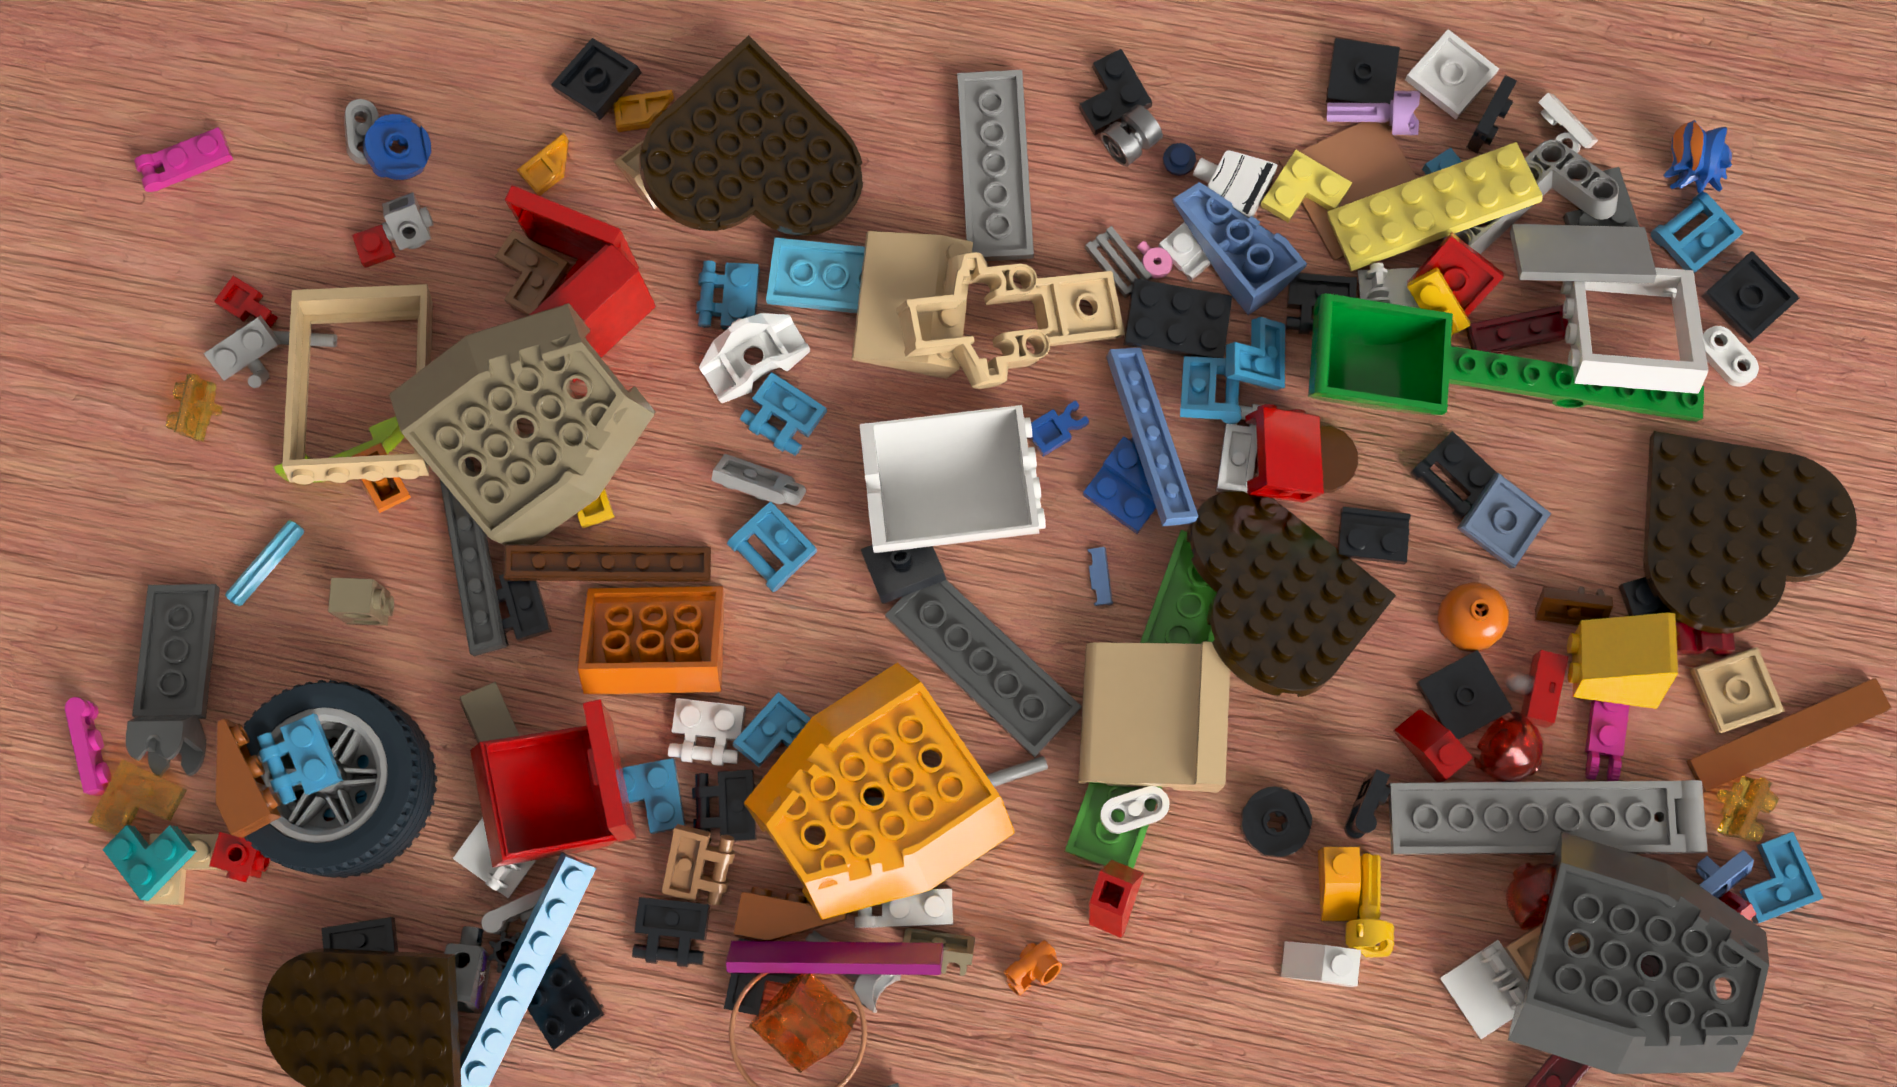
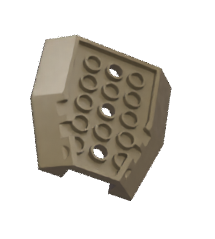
[389,303,656,546]

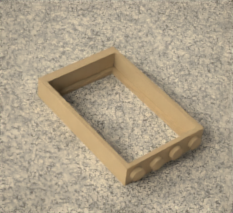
[282,284,433,485]

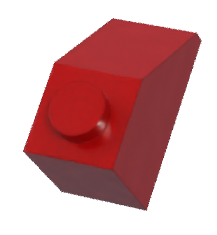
[1393,709,1473,783]

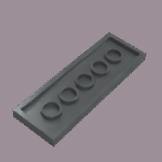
[885,580,1082,758]

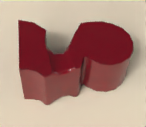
[1676,622,1735,656]

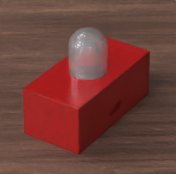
[1506,650,1568,728]

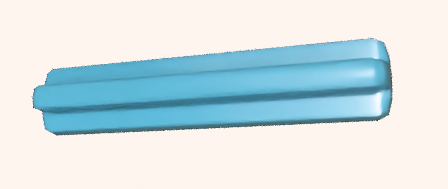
[225,520,304,606]

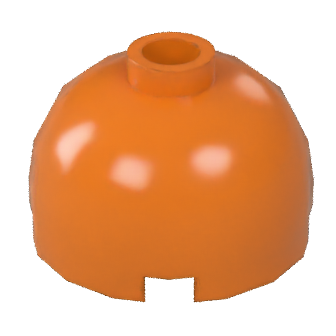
[1437,582,1509,652]

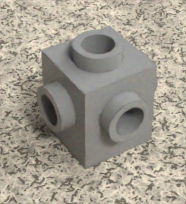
[382,193,434,250]

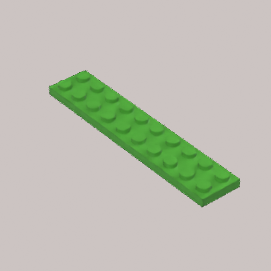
[1064,530,1217,869]

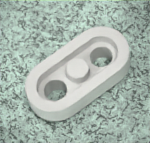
[1703,326,1759,387]
[1100,786,1169,834]

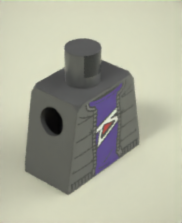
[444,926,491,1014]

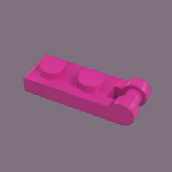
[134,127,234,192]
[65,697,111,796]

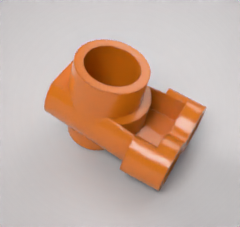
[1004,940,1062,996]

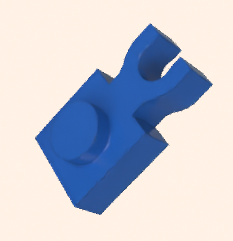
[1031,400,1089,457]

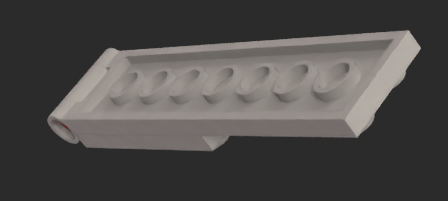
[1388,780,1708,855]

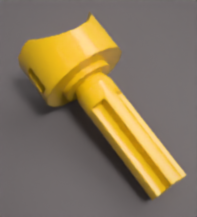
[1345,853,1394,957]

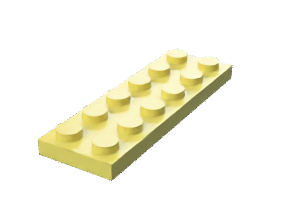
[1327,142,1542,271]

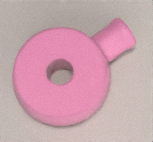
[1137,241,1173,279]

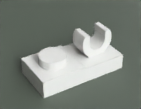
[1538,93,1598,153]

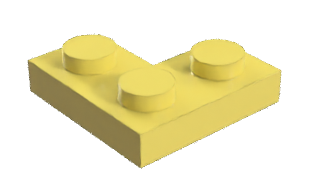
[1260,150,1352,223]

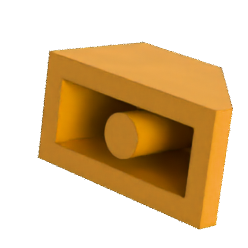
[1318,847,1361,921]

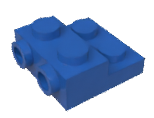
[1083,436,1156,534]

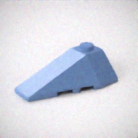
[1172,182,1307,315]

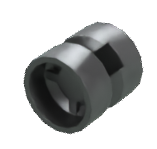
[1100,105,1163,167]

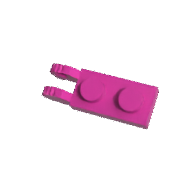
[1585,700,1629,781]

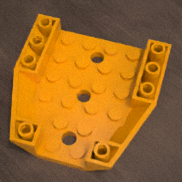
[744,663,1015,920]

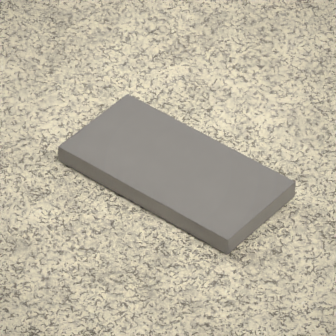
[1510,224,1657,283]

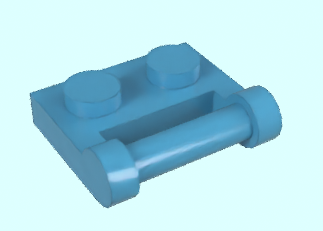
[1650,192,1744,273]
[1180,356,1242,424]
[727,502,818,592]

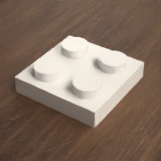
[1405,29,1499,120]

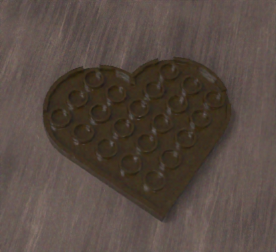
[639,35,863,236]
[1643,431,1857,634]
[1187,491,1396,697]
[262,948,462,1087]

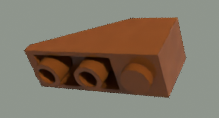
[215,718,281,838]
[733,887,848,941]

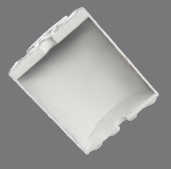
[859,405,1046,553]

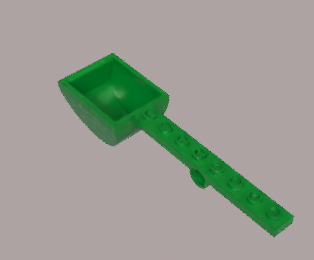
[1308,293,1704,422]

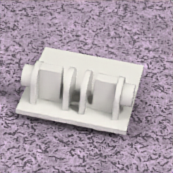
[1358,263,1419,308]
[453,817,536,899]
[1440,940,1527,1040]

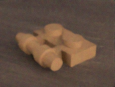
[661,824,735,905]

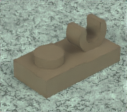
[903,928,975,976]

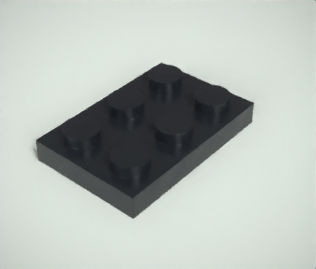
[1123,278,1232,358]

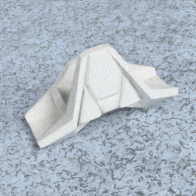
[699,313,810,403]

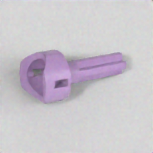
[1327,91,1420,135]

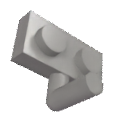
[203,315,281,388]

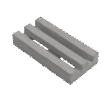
[1085,226,1152,298]

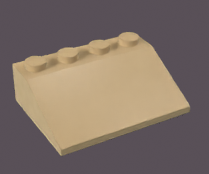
[851,231,973,379]

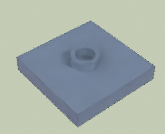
[1457,473,1551,569]

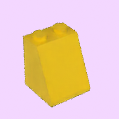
[1567,613,1678,709]

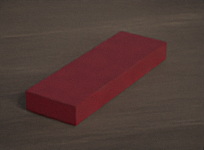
[1465,304,1568,354]

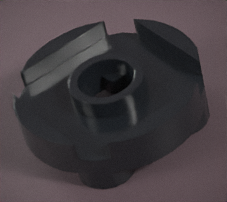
[1240,786,1312,858]

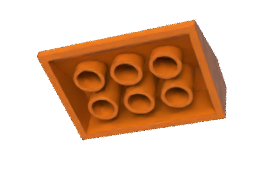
[578,586,724,694]

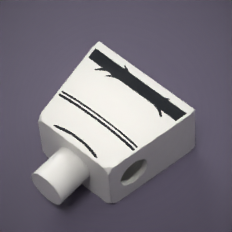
[1193,150,1278,218]

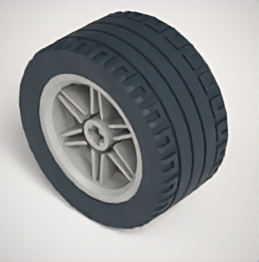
[243,680,437,878]

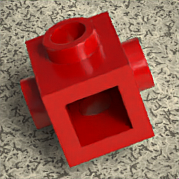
[209,832,271,883]

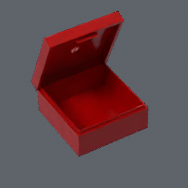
[505,185,656,382]
[470,699,637,868]

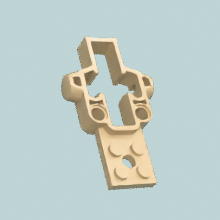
[896,252,1125,389]

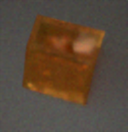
[749,974,858,1073]

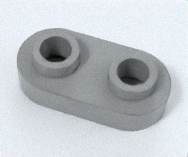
[343,99,379,165]

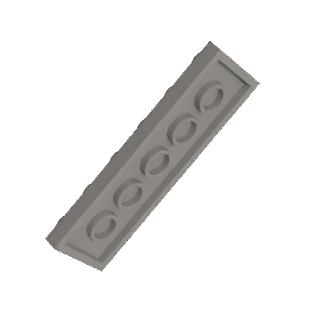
[957,70,1034,261]

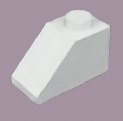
[1280,941,1361,987]

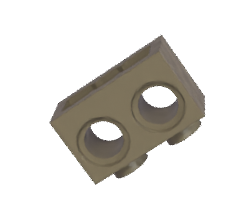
[328,578,394,626]

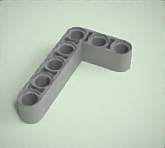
[1444,139,1619,254]

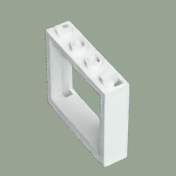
[1560,267,1709,394]

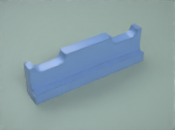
[1088,547,1113,606]

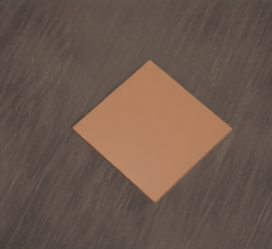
[1279,122,1417,261]

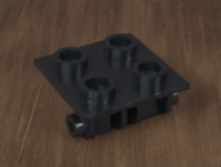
[527,953,605,1050]

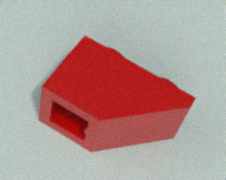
[1089,860,1144,938]

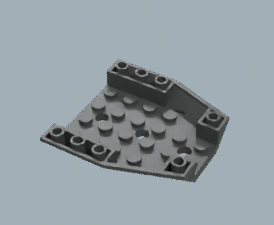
[1508,832,1769,1074]

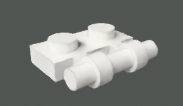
[668,698,746,766]

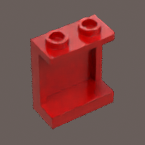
[1245,404,1324,503]

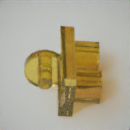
[165,374,223,441]
[1716,776,1779,842]

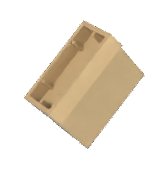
[1078,641,1230,793]

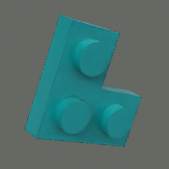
[102,825,197,901]

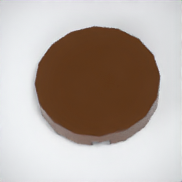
[1320,426,1358,493]

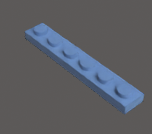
[1106,348,1198,526]

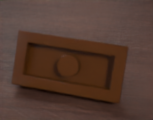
[1535,586,1613,625]

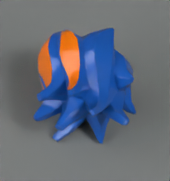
[1664,120,1732,194]

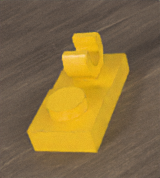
[1407,267,1470,336]

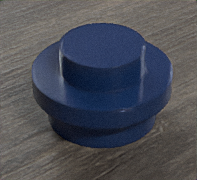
[1163,143,1196,176]

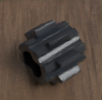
[487,931,522,973]

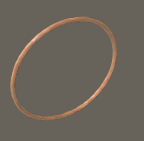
[729,973,867,1087]

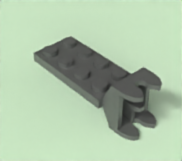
[126,584,220,777]

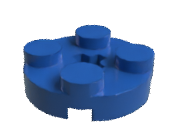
[363,114,431,180]

